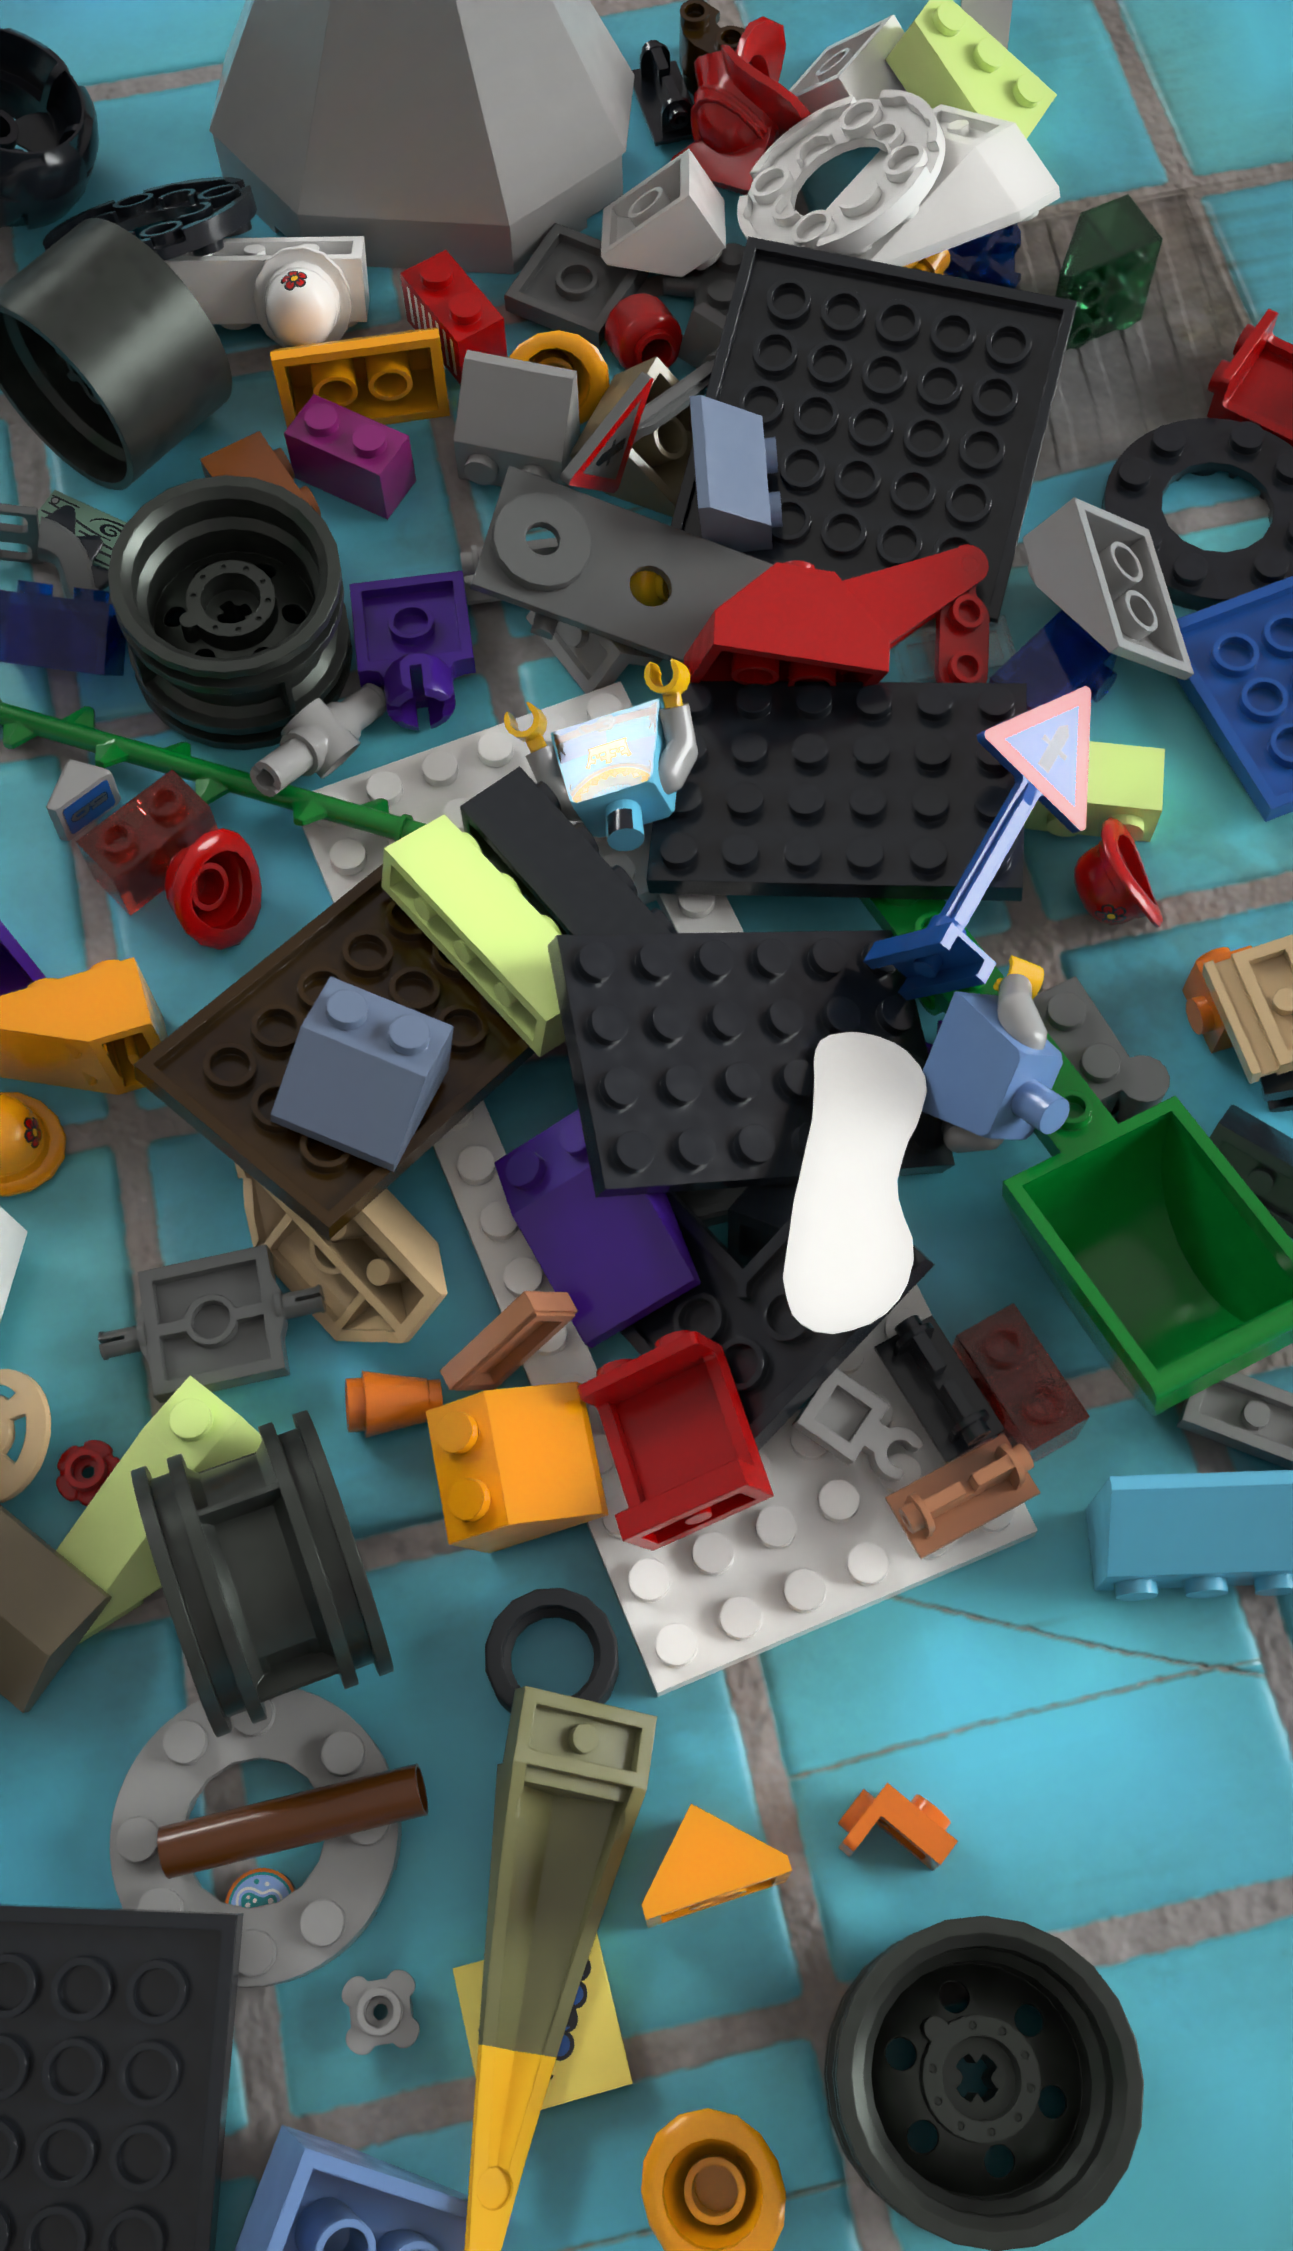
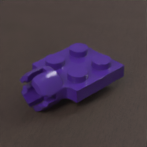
[349,570,476,731]

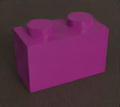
[284,394,416,520]

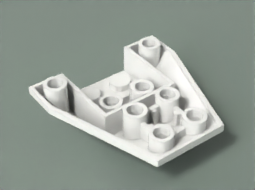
[826,104,1060,267]

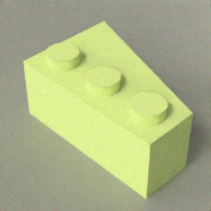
[885,0,1057,139]

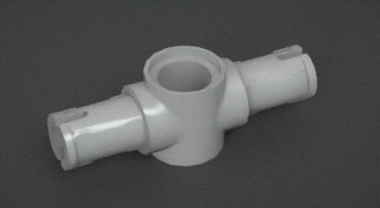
[250,683,387,797]

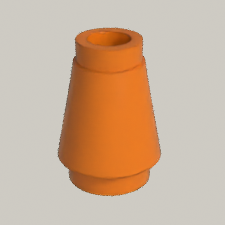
[345,1371,443,1438]

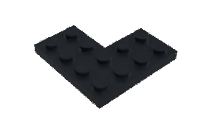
[620,1192,935,1451]

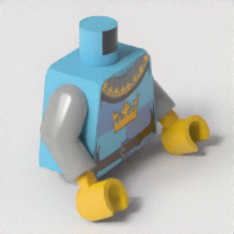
[504,658,698,851]

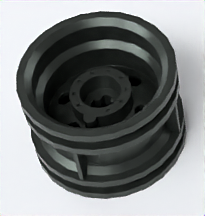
[108,475,353,750]
[131,1410,394,1738]
[823,1916,1144,2251]

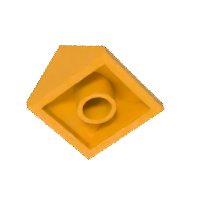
[641,1804,792,1928]

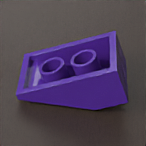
[494,1109,701,1348]

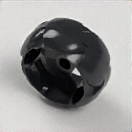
[0,28,99,230]

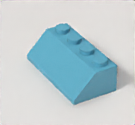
[1085,1470,1293,1601]

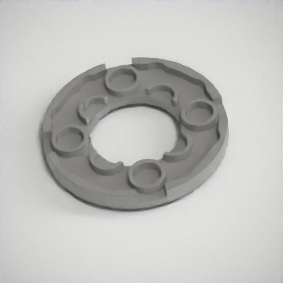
[110,1689,402,1988]

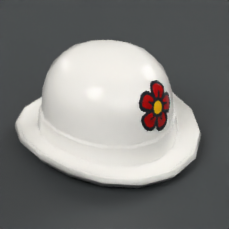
[252,245,352,348]

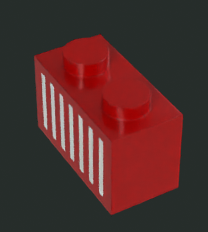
[400,250,508,385]

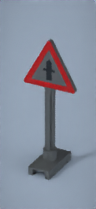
[560,302,727,493]

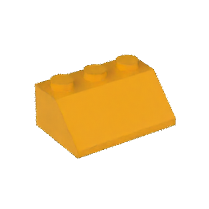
[270,327,451,428]

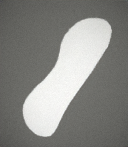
[783,1032,927,1334]

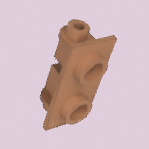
[885,1433,1041,1559]

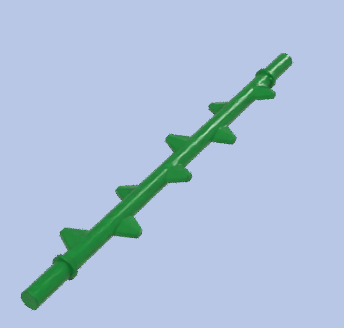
[0,699,426,842]

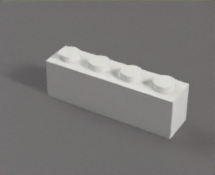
[165,236,370,330]

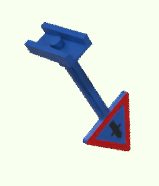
[863,686,1091,1000]

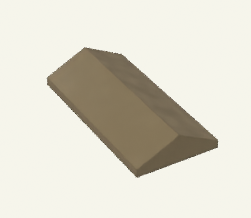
[0,1505,112,1713]

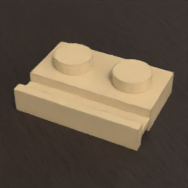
[1202,934,1293,1084]

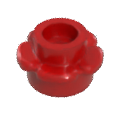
[56,1440,120,1506]

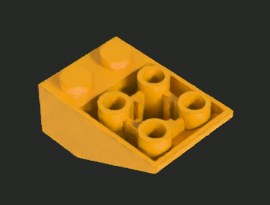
[0,957,168,1095]

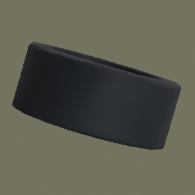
[485,1588,619,1714]

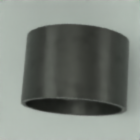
[0,218,232,490]

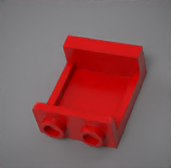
[1207,309,1293,447]
[577,1330,774,1551]

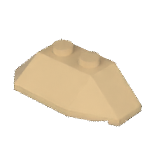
[235,1163,448,1343]

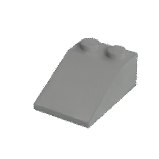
[1022,497,1194,680]

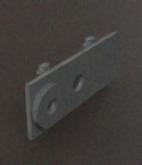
[470,465,773,663]

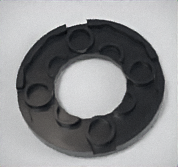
[43,177,257,261]
[1101,418,1293,611]

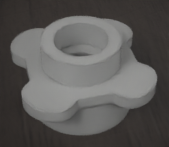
[342,1970,420,2055]

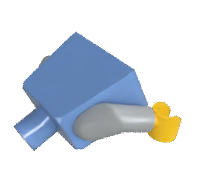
[922,955,1070,1153]

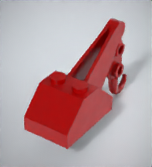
[683,544,990,686]

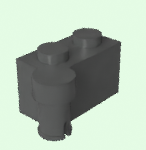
[1033,976,1170,1124]

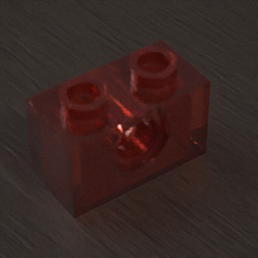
[76,769,218,916]
[952,1303,1090,1463]

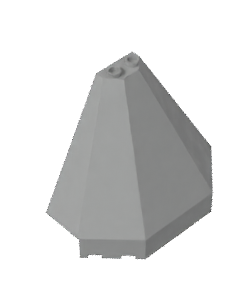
[209,0,635,274]

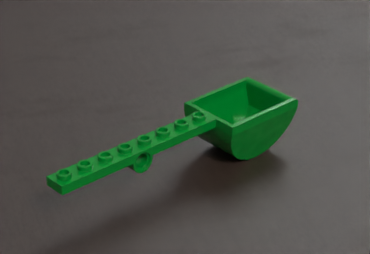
[859,898,1293,1416]

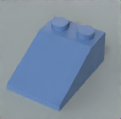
[234,2125,512,2251]

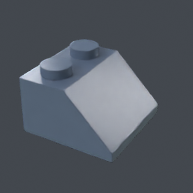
[689,395,783,552]
[271,976,454,1172]

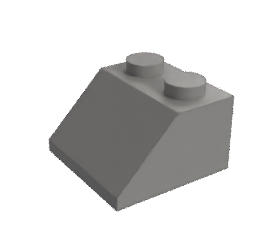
[454,350,580,487]

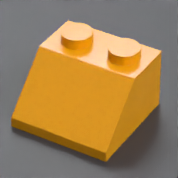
[426,1382,609,1553]

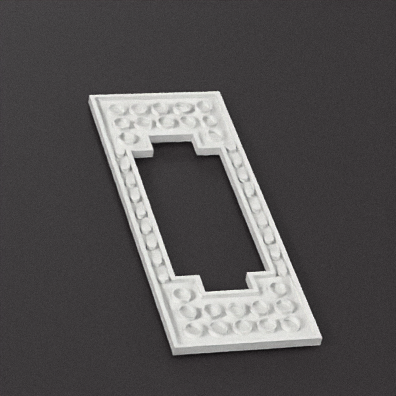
[302,681,1038,1697]

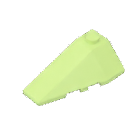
[56,1375,262,1645]

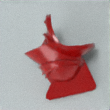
[670,16,811,195]

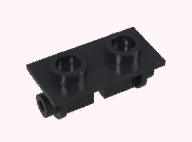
[632,40,694,146]
[874,1315,1005,1463]

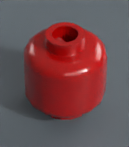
[604,293,683,370]

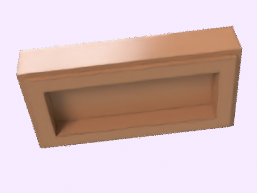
[440,1291,578,1391]

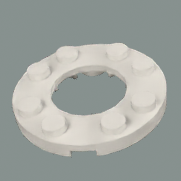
[737,89,945,258]

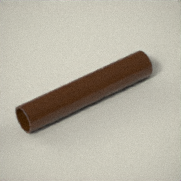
[157,1763,428,1879]

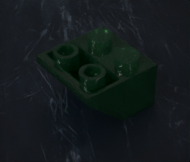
[1055,194,1163,350]

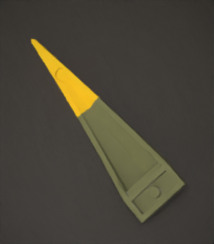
[464,1686,657,2251]

